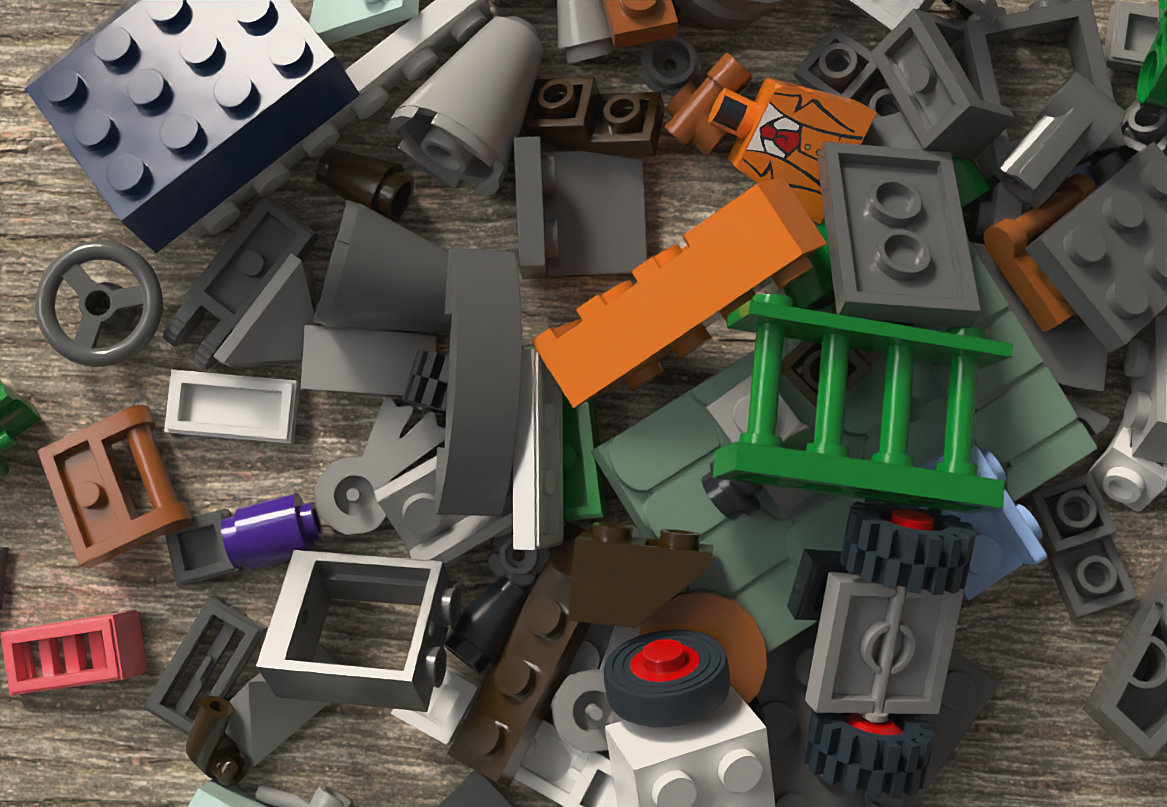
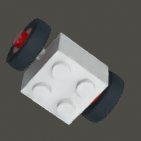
[604,630,775,807]

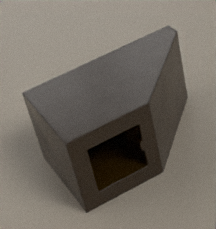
[568,522,713,628]

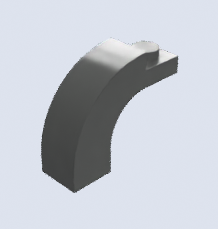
[969,183,1108,397]

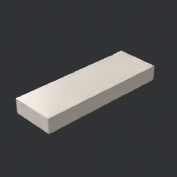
[513,349,563,550]

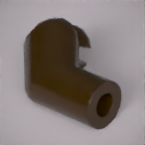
[186,696,249,787]

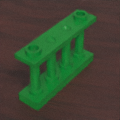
[713,294,1013,514]

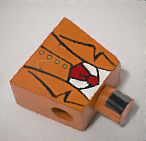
[708,77,877,224]

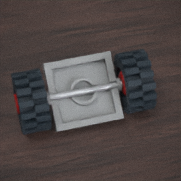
[803,500,976,799]

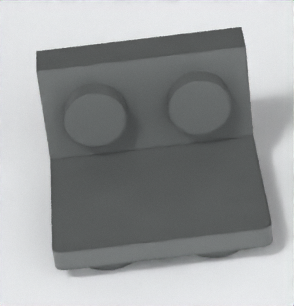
[514,137,647,279]

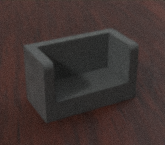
[870,8,1015,160]

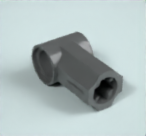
[994,71,1127,209]

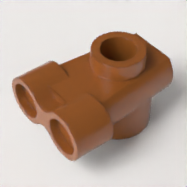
[664,52,752,157]

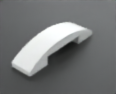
[391,666,618,807]

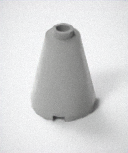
[387,16,544,196]

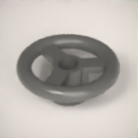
[35,241,163,367]

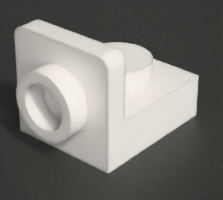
[1087,418,1167,512]

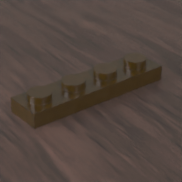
[447,522,592,787]

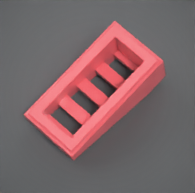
[0,610,147,696]

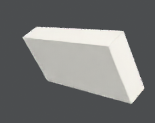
[164,369,301,445]

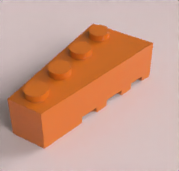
[531,176,827,408]

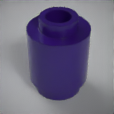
[221,493,323,570]

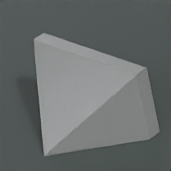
[213,253,320,371]
[225,641,339,767]

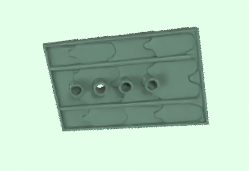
[590,238,1098,654]

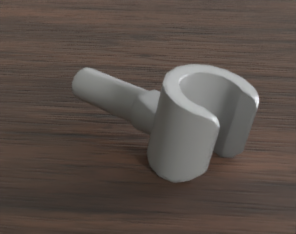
[255,784,351,807]

